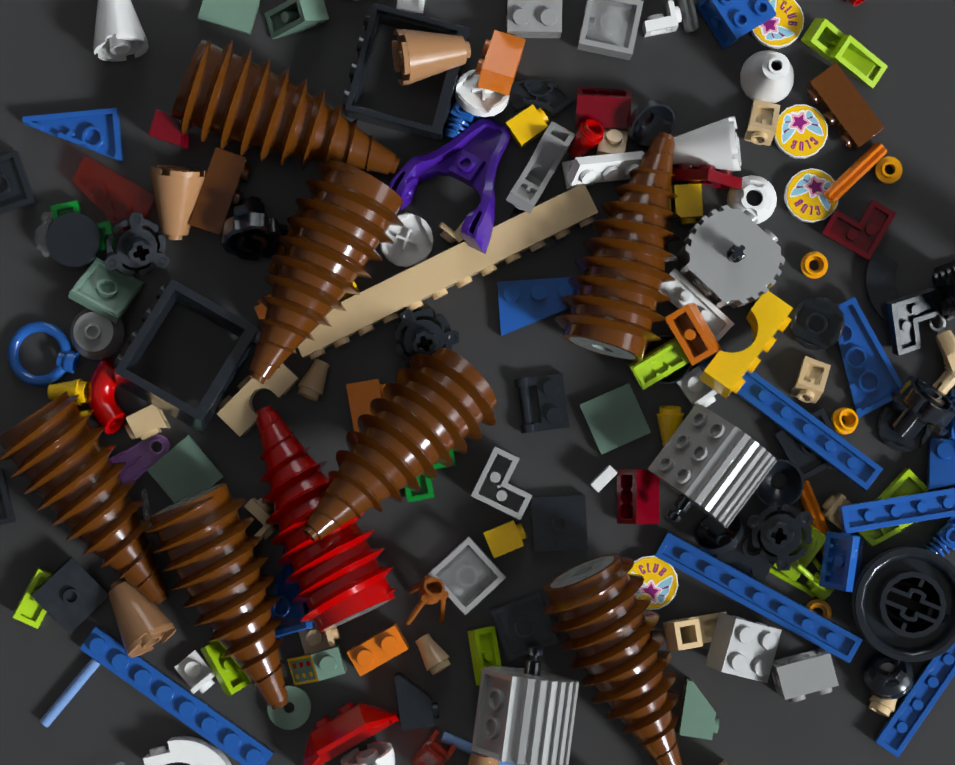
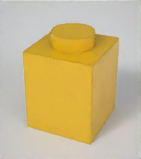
[505,104,549,149]
[672,184,703,225]
[483,520,527,558]

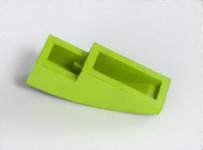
[801,18,888,89]

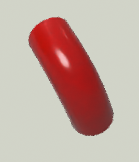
[87,358,127,434]

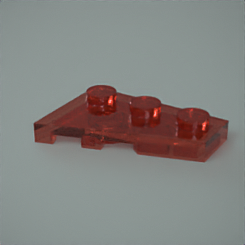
[72,156,155,233]

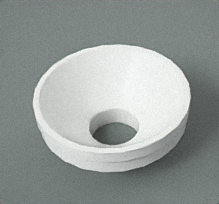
[727,175,777,224]

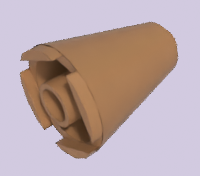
[392,29,471,86]
[150,165,206,240]
[108,578,176,658]

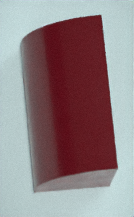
[575,87,632,129]
[148,109,190,150]
[617,469,659,524]

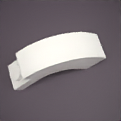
[143,736,232,765]

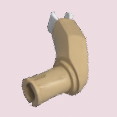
[929,315,955,395]

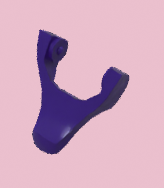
[389,119,511,254]

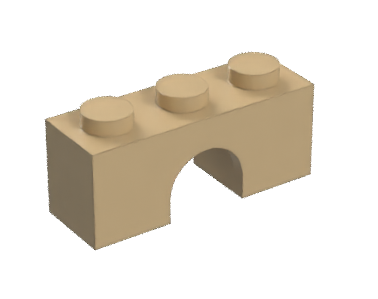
[217,363,300,437]

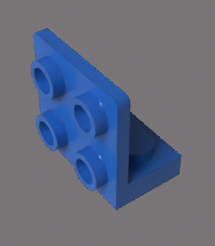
[695,0,776,50]
[819,531,864,592]

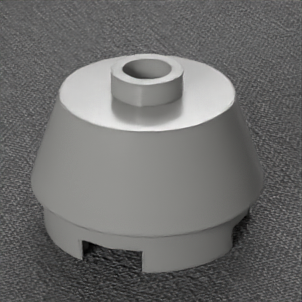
[70,308,125,360]

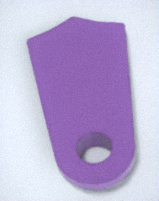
[110,434,170,482]

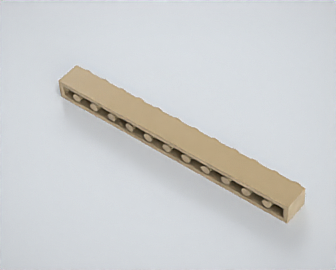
[298,184,599,360]

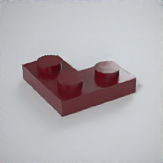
[672,164,743,189]
[821,200,896,261]

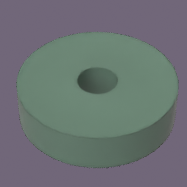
[267,685,312,730]

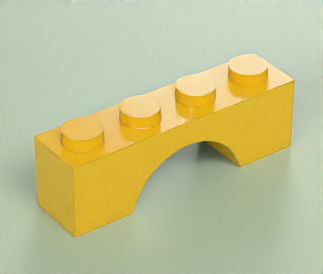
[699,291,793,398]

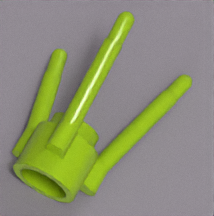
[769,556,834,601]

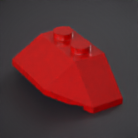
[302,702,399,765]

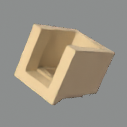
[125,404,171,440]

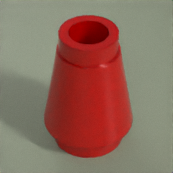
[568,119,604,158]

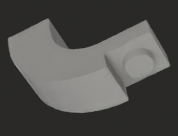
[506,121,576,214]

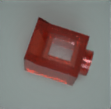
[410,729,456,765]

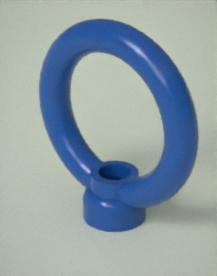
[7,321,80,386]

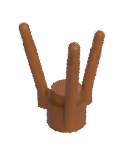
[406,575,449,625]

